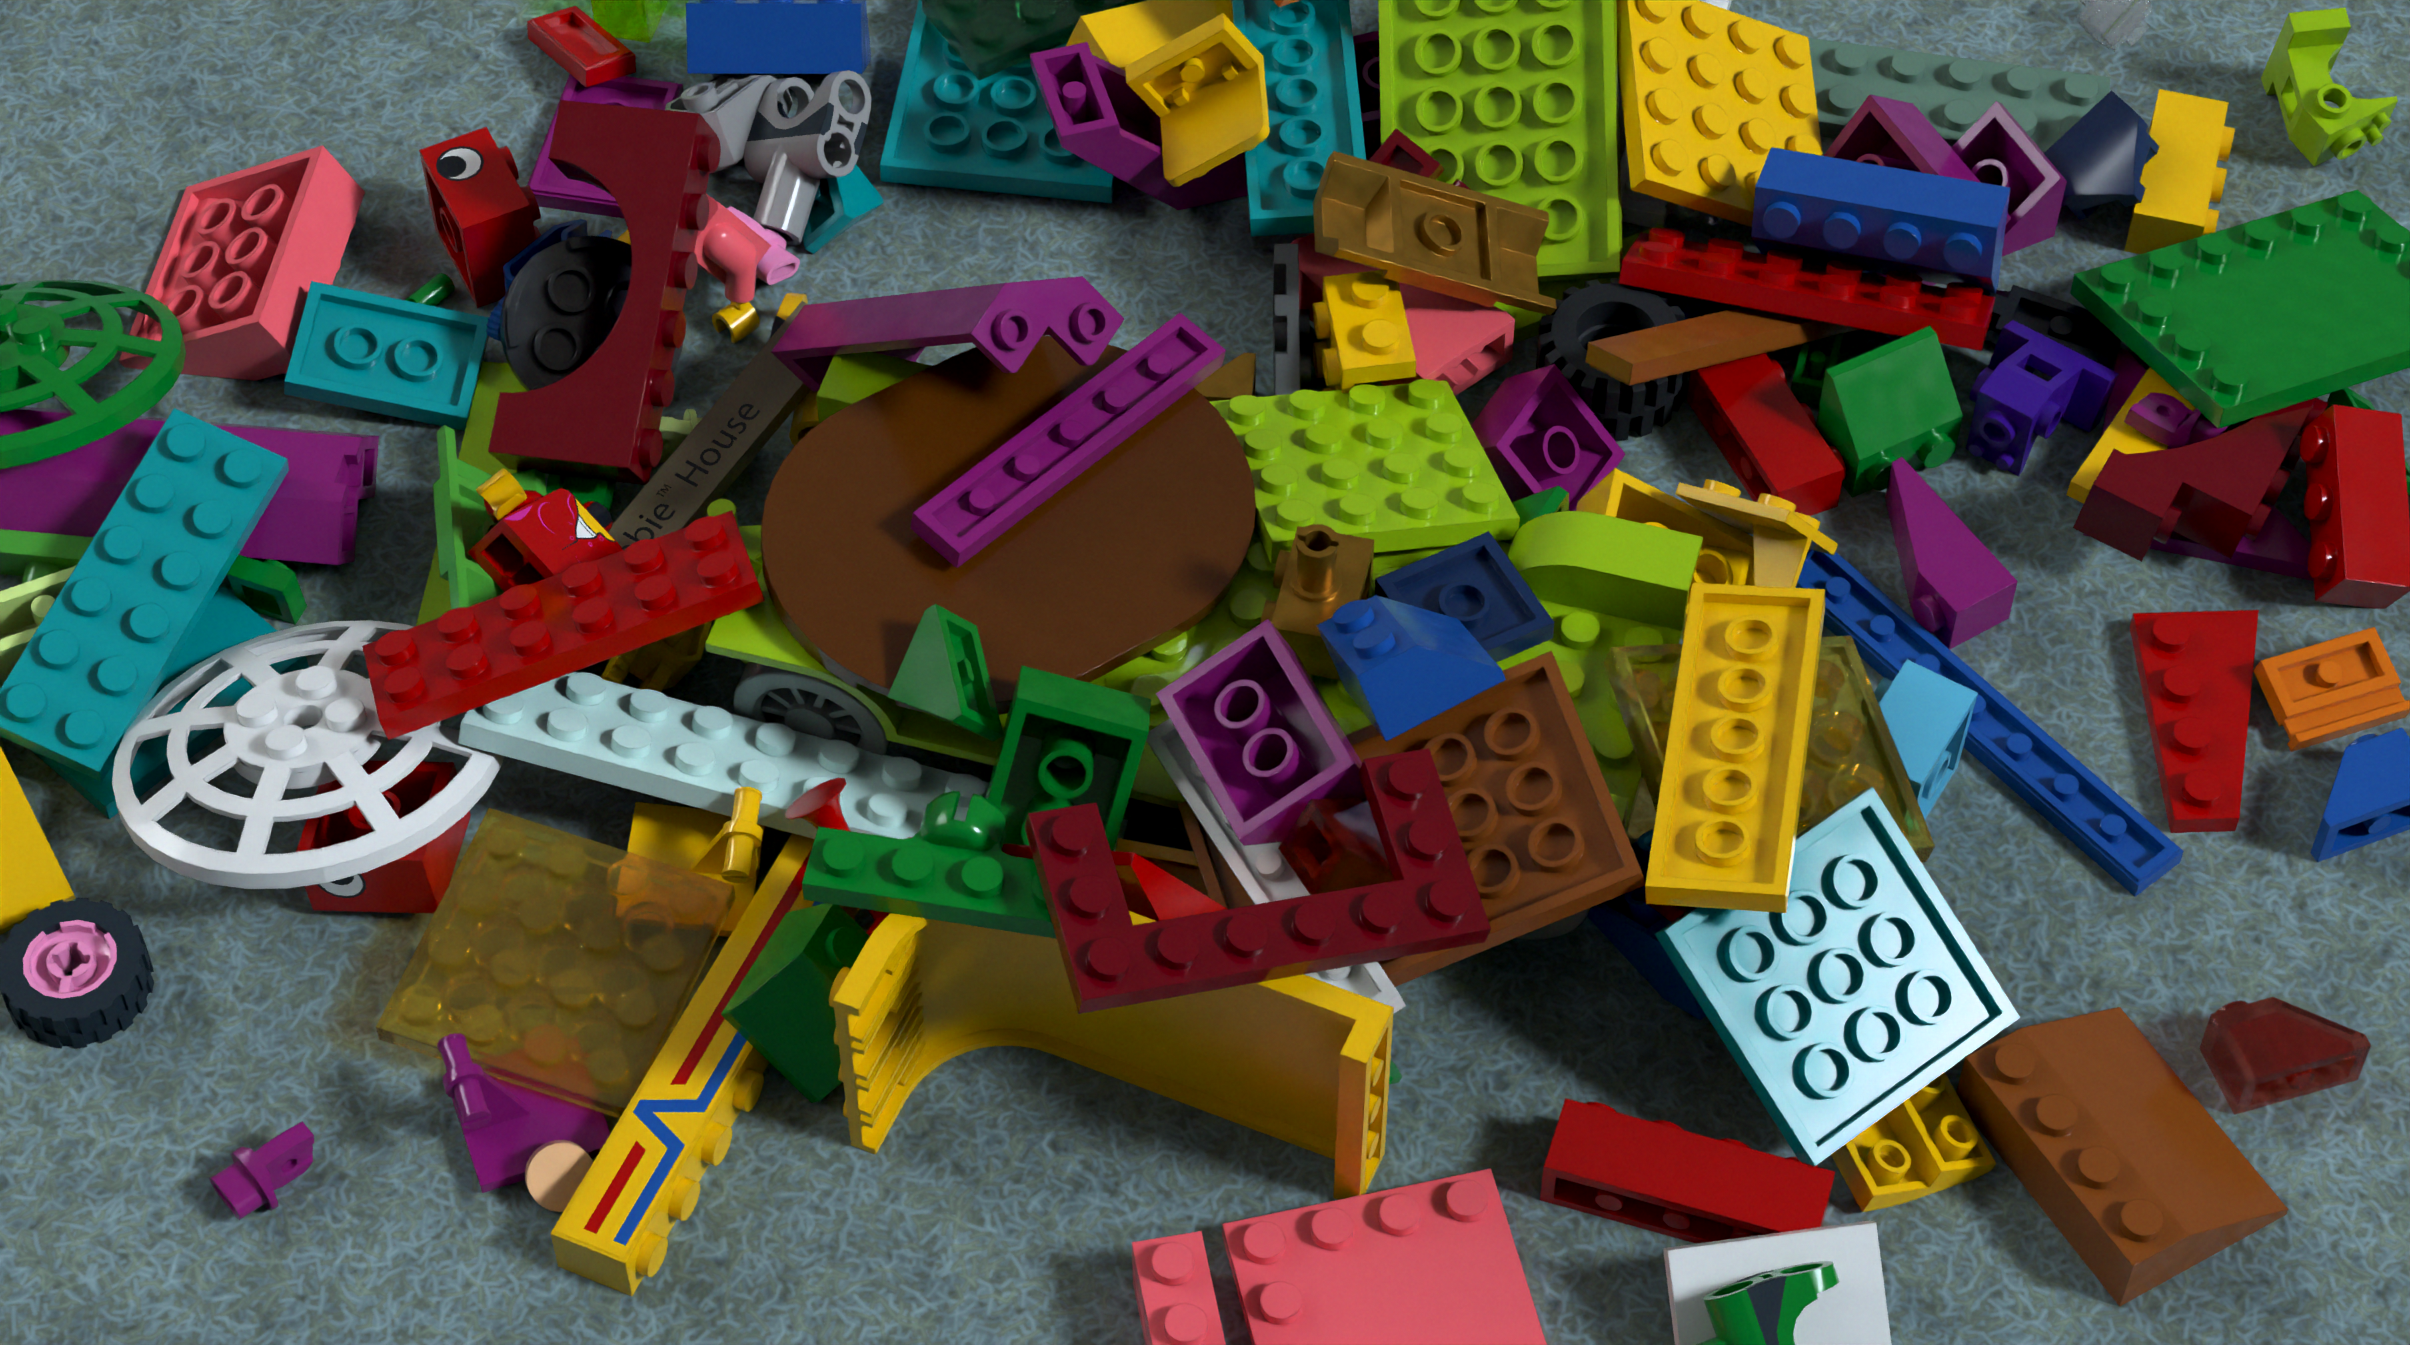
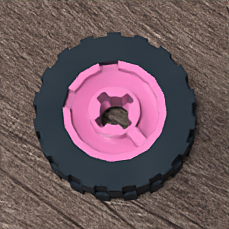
[0,898,154,1049]

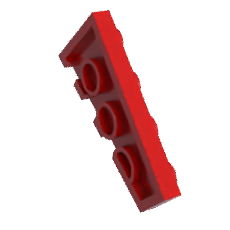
[2130,610,2259,833]

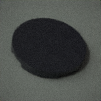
[500,235,683,391]

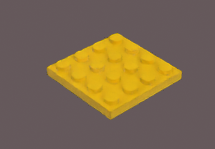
[1616,0,1823,227]

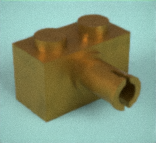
[1260,524,1374,680]

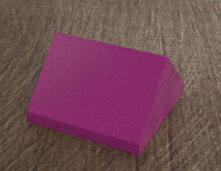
[1951,101,2067,256]

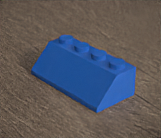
[1751,147,2011,294]

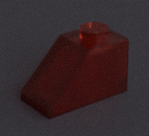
[2199,997,2371,1115]

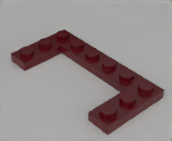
[1024,748,1491,1014]

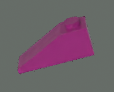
[1885,457,2018,650]

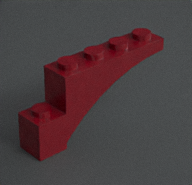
[2073,397,2328,562]

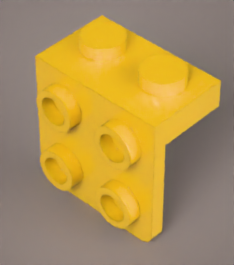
[1125,13,1270,187]
[1312,270,1416,393]

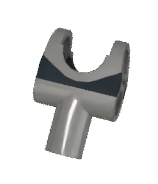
[744,70,871,246]

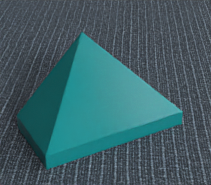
[803,165,884,254]

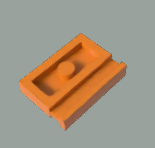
[2253,627,2410,752]

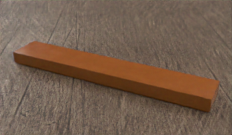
[1585,307,1860,386]

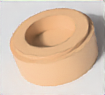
[525,1140,593,1212]

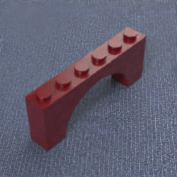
[488,100,721,485]

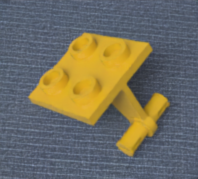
[1675,479,1838,588]
[616,787,766,937]

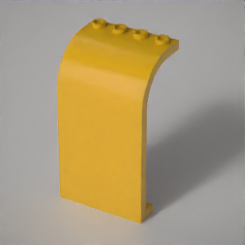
[829,911,1394,1200]

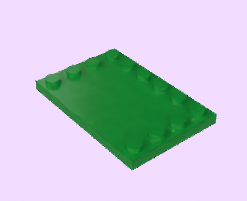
[2070,190,2410,429]

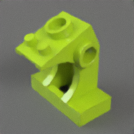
[2261,8,2398,167]

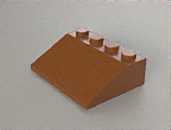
[1956,1007,2288,1306]

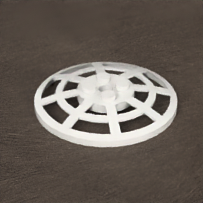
[112,620,504,889]

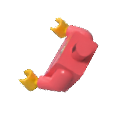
[617,194,771,343]

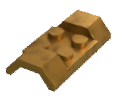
[1313,151,1557,315]

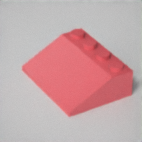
[119,145,365,381]

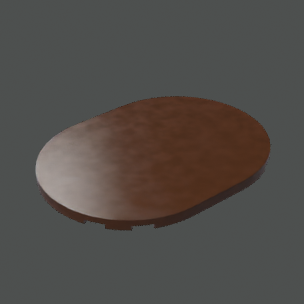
[761,336,1256,715]

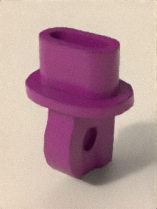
[2124,392,2228,449]
[210,1121,314,1220]

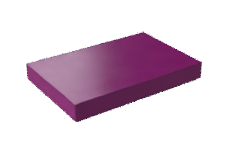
[527,74,684,219]

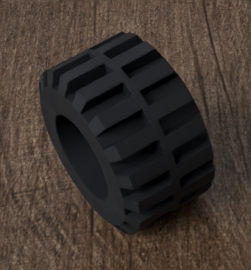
[1536,278,1688,441]

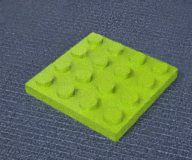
[1209,379,1520,563]

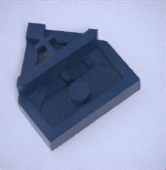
[2044,90,2159,220]

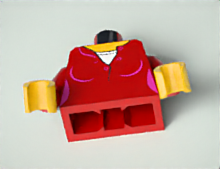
[467,468,622,592]

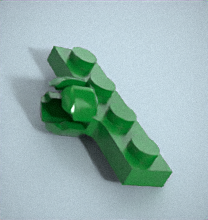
[802,791,1057,939]

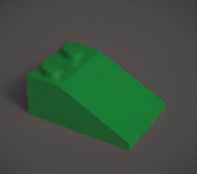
[986,665,1151,851]

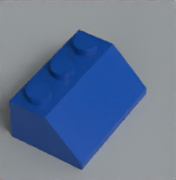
[686,0,871,74]

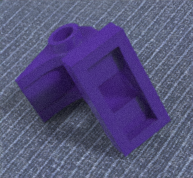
[1966,320,2119,476]

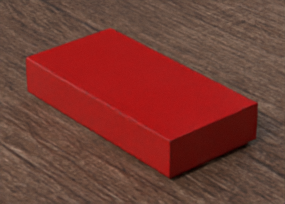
[527,6,636,88]

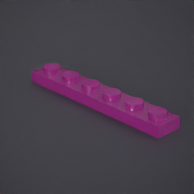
[910,313,1226,568]

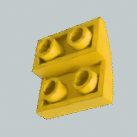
[1831,1072,1996,1212]

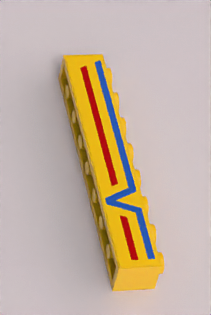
[550,833,859,1296]

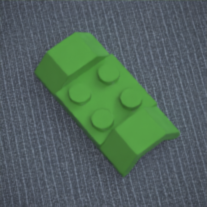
[433,425,547,610]

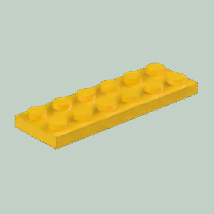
[1645,583,1825,913]

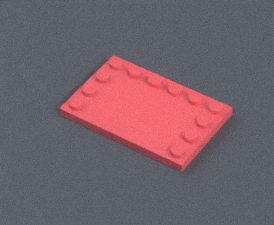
[1222,1168,1547,1345]

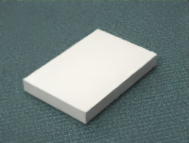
[1663,1220,1892,1345]

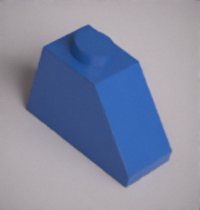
[2310,728,2410,863]

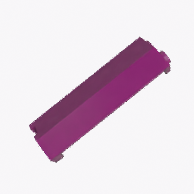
[771,276,1125,392]
[0,407,379,565]

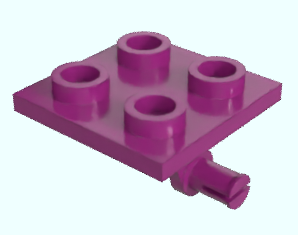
[437,1033,610,1193]

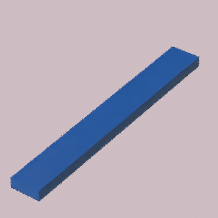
[1796,549,2184,897]

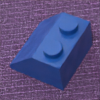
[1316,595,1506,742]

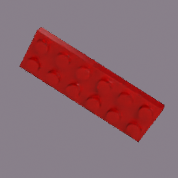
[1619,228,1995,351]
[362,510,765,740]

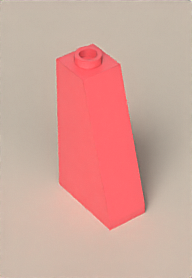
[1290,233,1515,396]

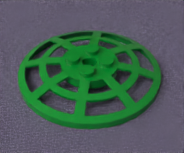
[0,279,186,469]

